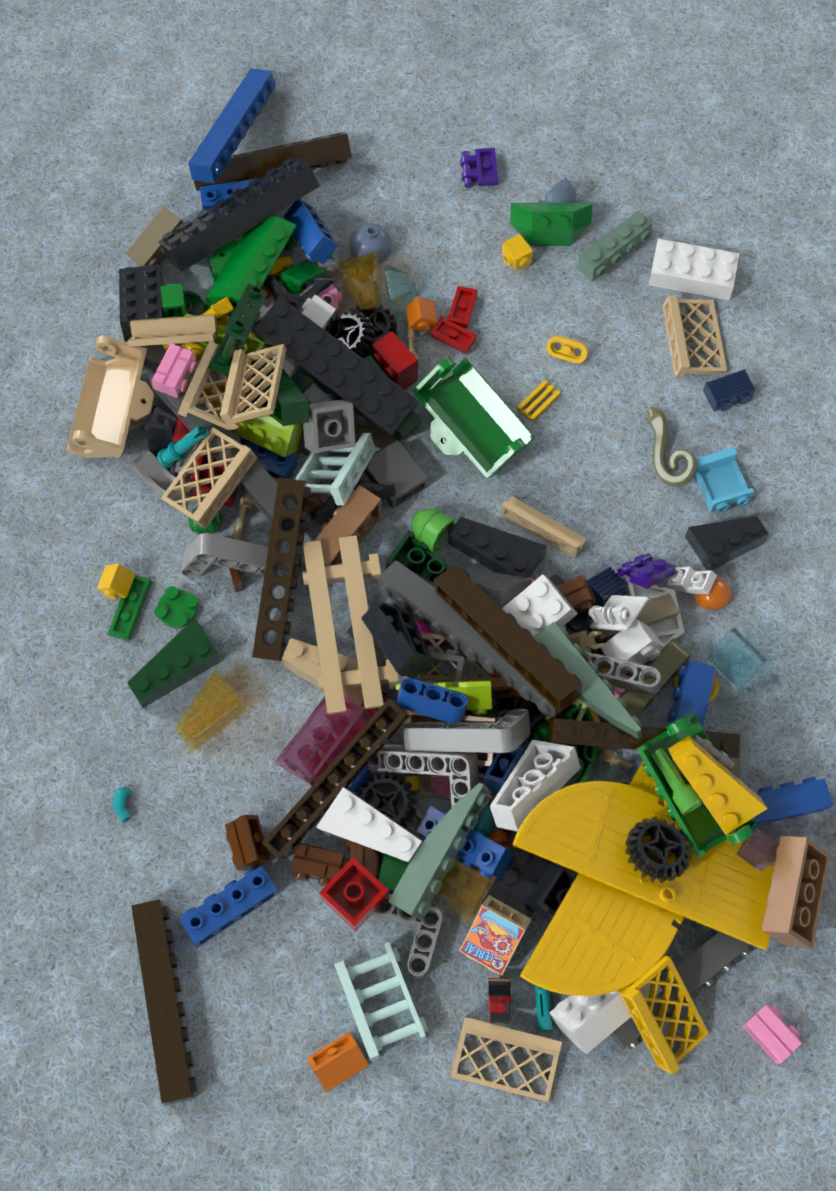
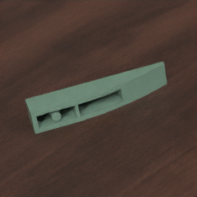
[533,622,642,739]
[388,783,492,920]

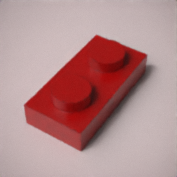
[447,286,478,328]
[430,316,477,354]

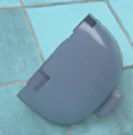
[538,177,576,203]
[350,224,391,265]

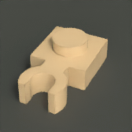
[568,631,605,653]

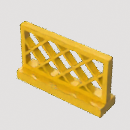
[618,956,709,1075]

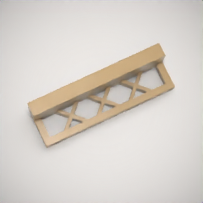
[128,314,218,347]
[500,496,587,558]

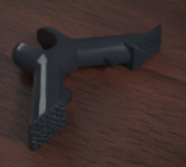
[264,274,336,313]
[316,479,396,522]

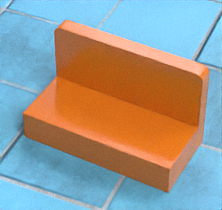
[307,1031,368,1092]

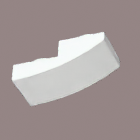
[666,567,717,594]

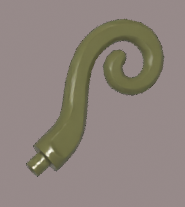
[647,407,697,486]

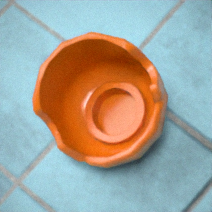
[694,578,732,611]

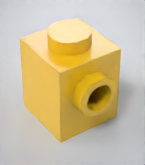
[502,233,533,271]
[97,564,135,600]

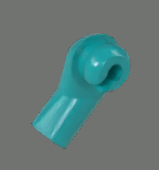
[112,787,132,823]

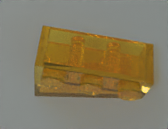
[338,251,381,309]
[175,669,247,752]
[439,860,492,923]

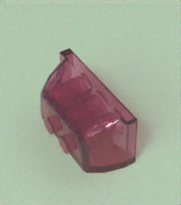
[275,696,370,786]

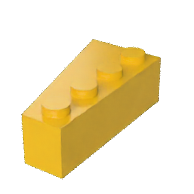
[668,736,768,835]

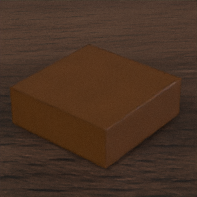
[229,568,244,592]

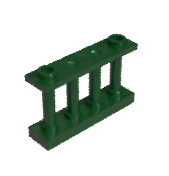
[209,283,268,377]

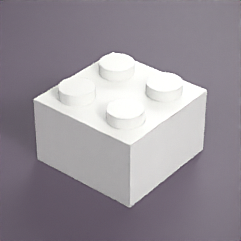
[601,619,665,675]

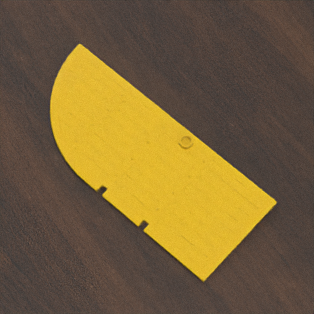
[520,761,685,996]
[513,781,777,950]

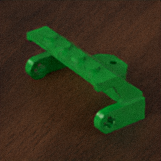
[204,216,296,320]
[412,357,536,479]
[637,711,758,858]

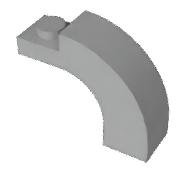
[129,450,192,501]

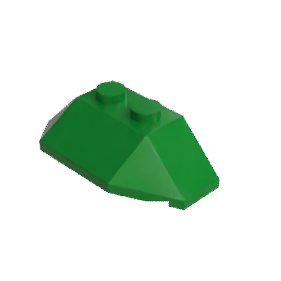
[510,203,592,246]

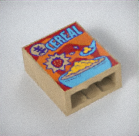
[459,895,532,976]

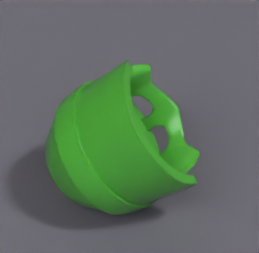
[411,508,455,553]

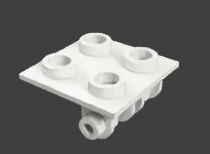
[589,595,649,631]

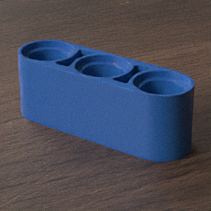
[397,678,468,724]

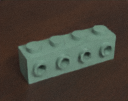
[578,210,652,282]

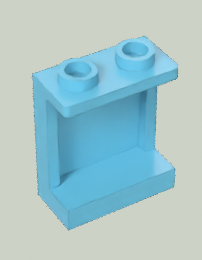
[694,447,754,512]

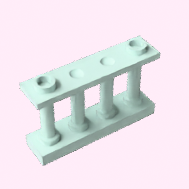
[295,433,376,506]
[334,942,429,1061]

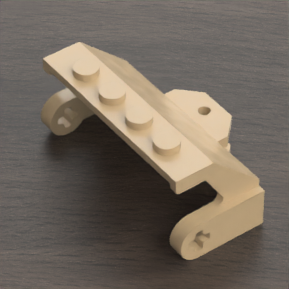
[66,336,154,458]

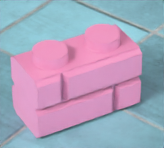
[152,344,197,398]
[742,1004,803,1065]

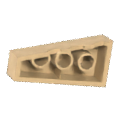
[282,638,364,715]

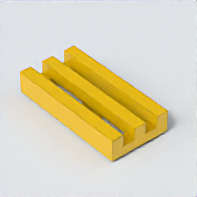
[517,380,561,423]

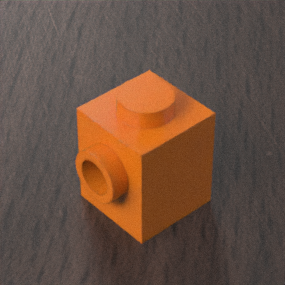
[406,296,438,332]

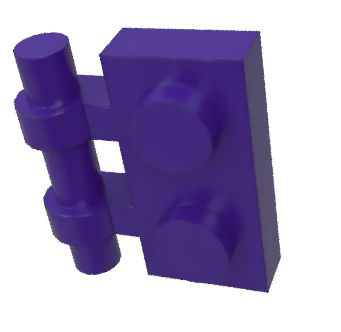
[460,148,498,188]
[617,554,676,589]

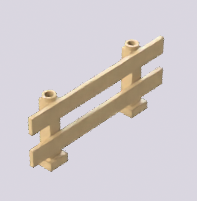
[302,535,399,715]

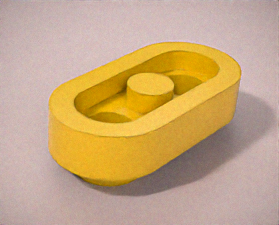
[547,335,588,364]

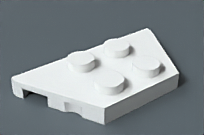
[625,577,684,650]

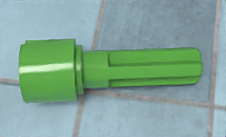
[651,748,702,815]

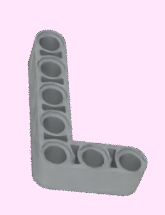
[181,533,301,580]
[537,651,661,716]
[403,709,531,753]
[368,744,479,808]
[371,894,442,979]

